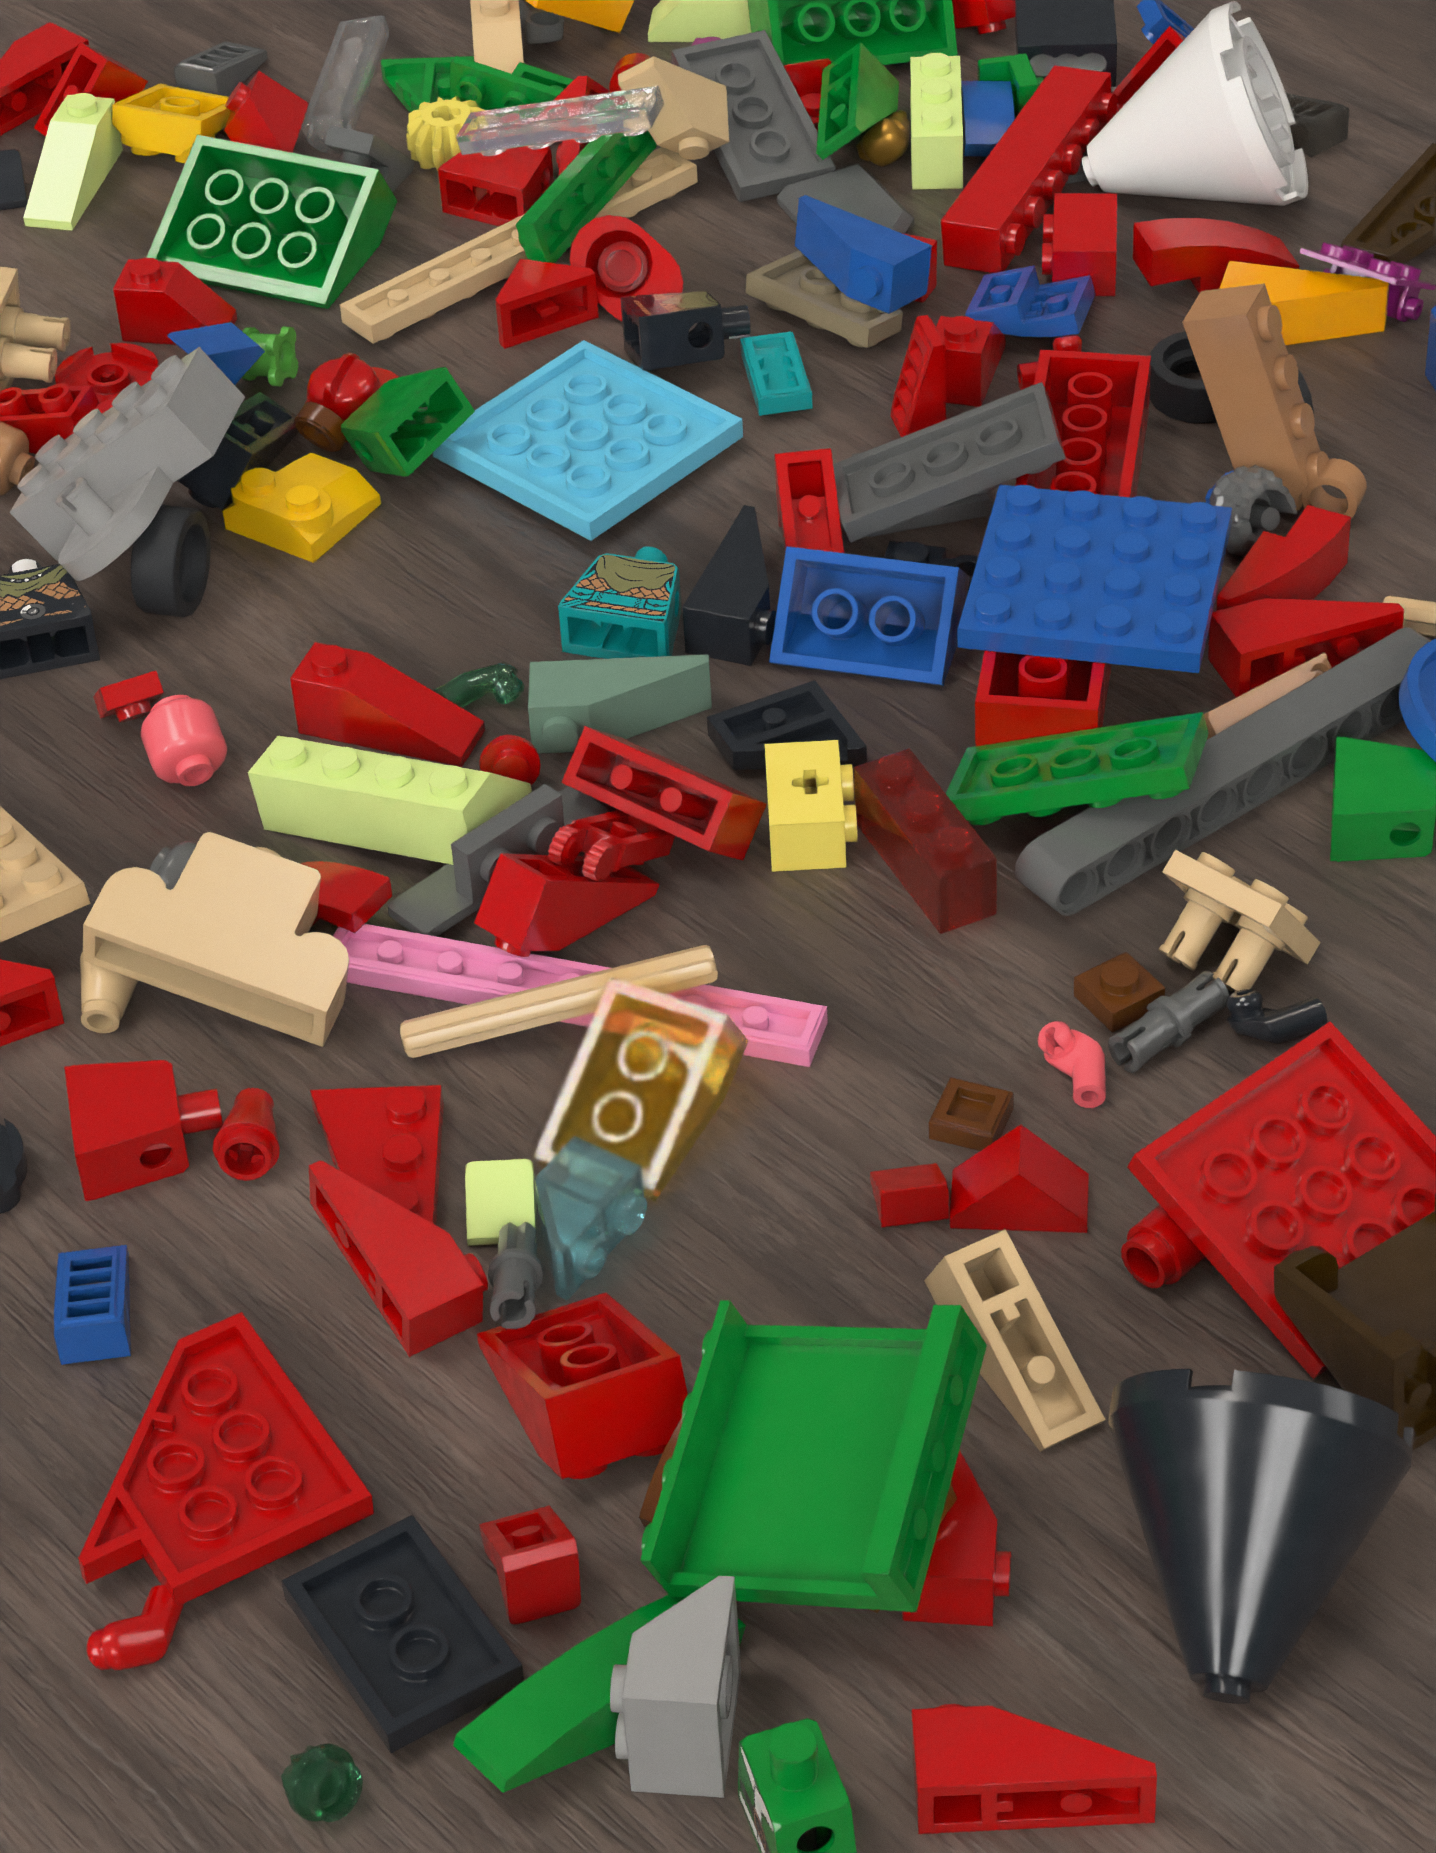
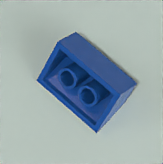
[769,546,970,686]

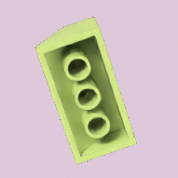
[248,736,532,865]

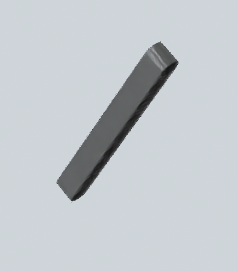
[1014,627,1431,916]

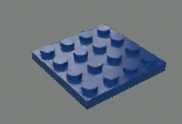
[957,485,1232,673]

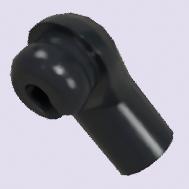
[1226,989,1328,1044]

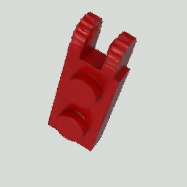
[548,810,675,881]

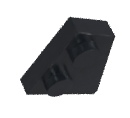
[707,680,867,770]

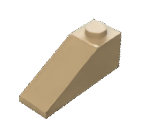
[470,0,524,126]
[924,1229,1105,1452]

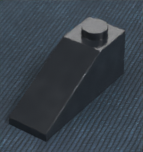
[177,392,299,510]
[682,505,776,666]

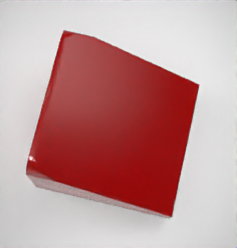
[870,1163,949,1228]

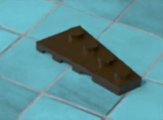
[1341,143,1436,264]

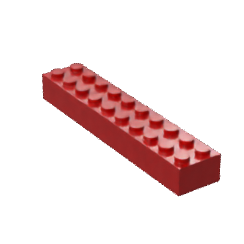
[975,350,1151,746]

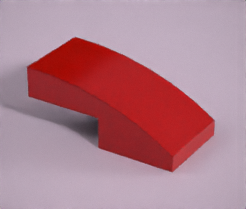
[300,861,392,933]

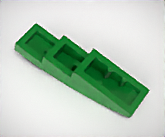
[453,1595,746,1793]

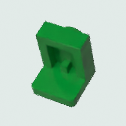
[978,54,1044,118]

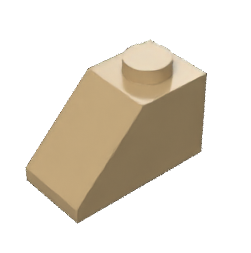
[618,56,729,160]

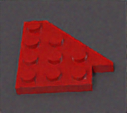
[78,1312,374,1606]

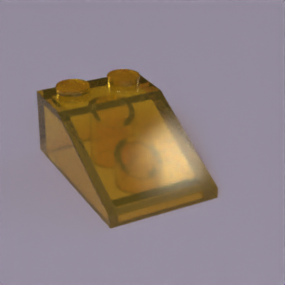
[533,977,749,1202]

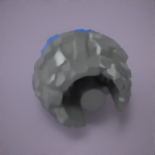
[1205,465,1297,556]

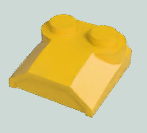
[112,84,231,164]
[223,453,381,563]

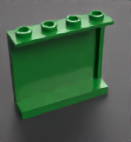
[640,1300,987,1612]

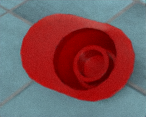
[570,215,684,322]
[305,353,399,443]

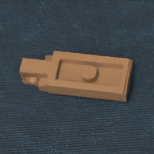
[1204,653,1332,740]

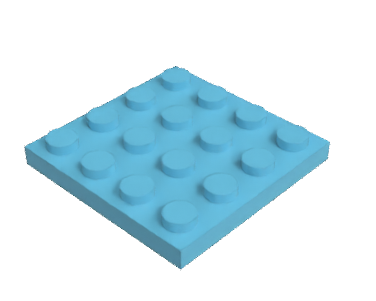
[433,340,743,541]

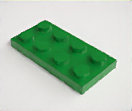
[944,712,1209,825]

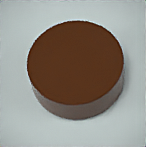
[294,402,347,452]

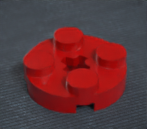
[55,343,159,403]

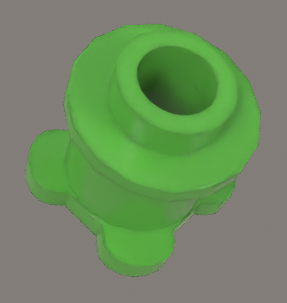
[242,326,298,387]

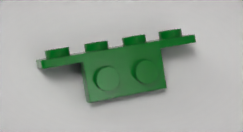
[450,56,619,125]

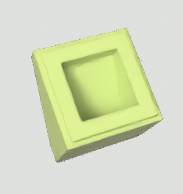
[465,1159,537,1246]

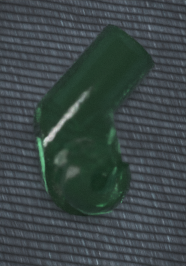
[433,662,525,708]

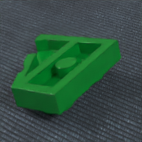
[381,56,474,113]

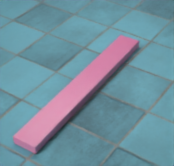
[333,924,828,1067]

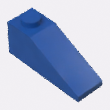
[795,195,932,314]

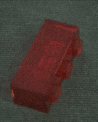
[854,748,997,934]

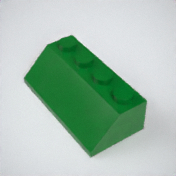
[748,0,958,66]

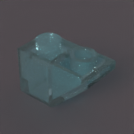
[535,1136,647,1300]

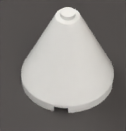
[1082,1,1308,206]

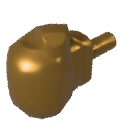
[856,110,911,167]

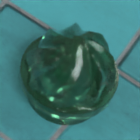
[281,1743,363,1822]

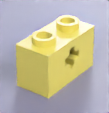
[765,740,857,872]

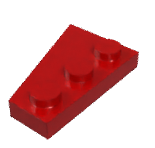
[310,1085,444,1225]

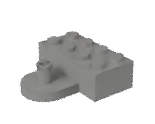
[10,347,245,581]

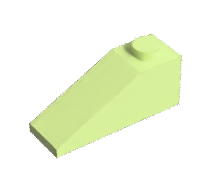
[23,93,123,231]

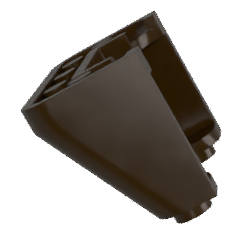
[1274,1193,1436,1450]

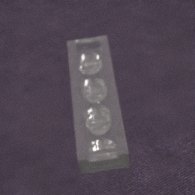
[456,85,664,156]

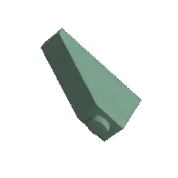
[528,655,712,754]

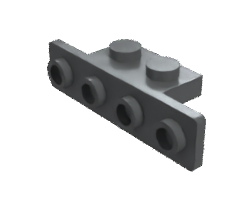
[387,784,609,937]

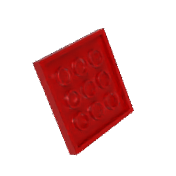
[1127,1021,1436,1380]

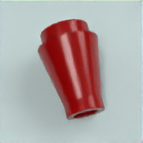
[213,1088,280,1181]

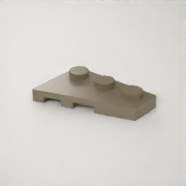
[745,250,903,348]

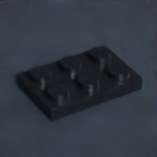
[281,1515,524,1753]

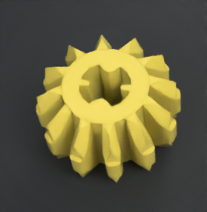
[406,96,490,171]

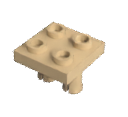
[0,267,70,391]
[1158,850,1321,992]

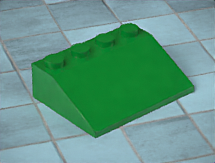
[146,135,397,309]

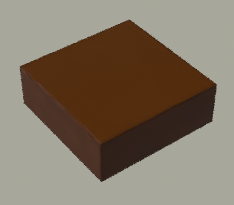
[929,1077,1014,1151]

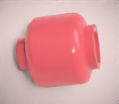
[140,695,227,786]

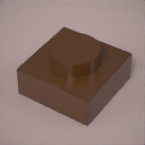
[1074,952,1165,1033]

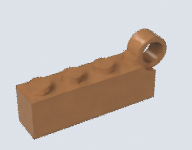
[1182,283,1367,519]

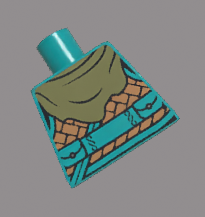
[558,546,681,659]

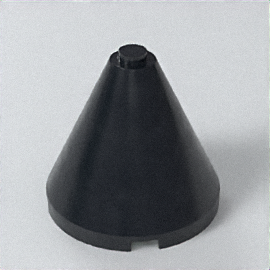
[1108,1369,1415,1704]

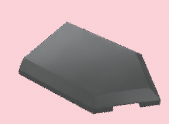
[777,164,914,234]

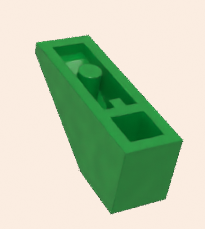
[816,42,899,160]

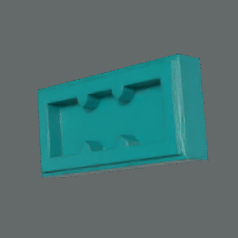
[740,331,813,416]

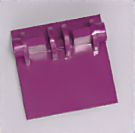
[1300,242,1436,322]

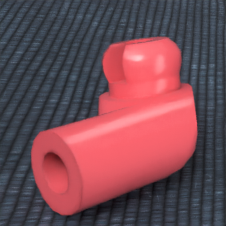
[1037,1021,1106,1108]

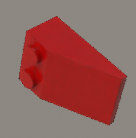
[477,1292,688,1479]

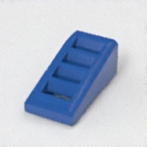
[54,1245,131,1365]

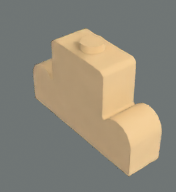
[83,832,349,1047]

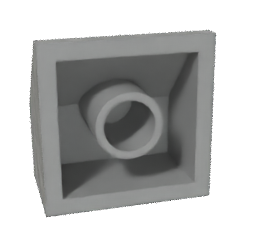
[610,1576,741,1798]

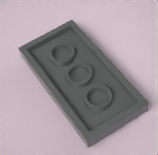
[671,30,835,202]
[833,382,1066,542]

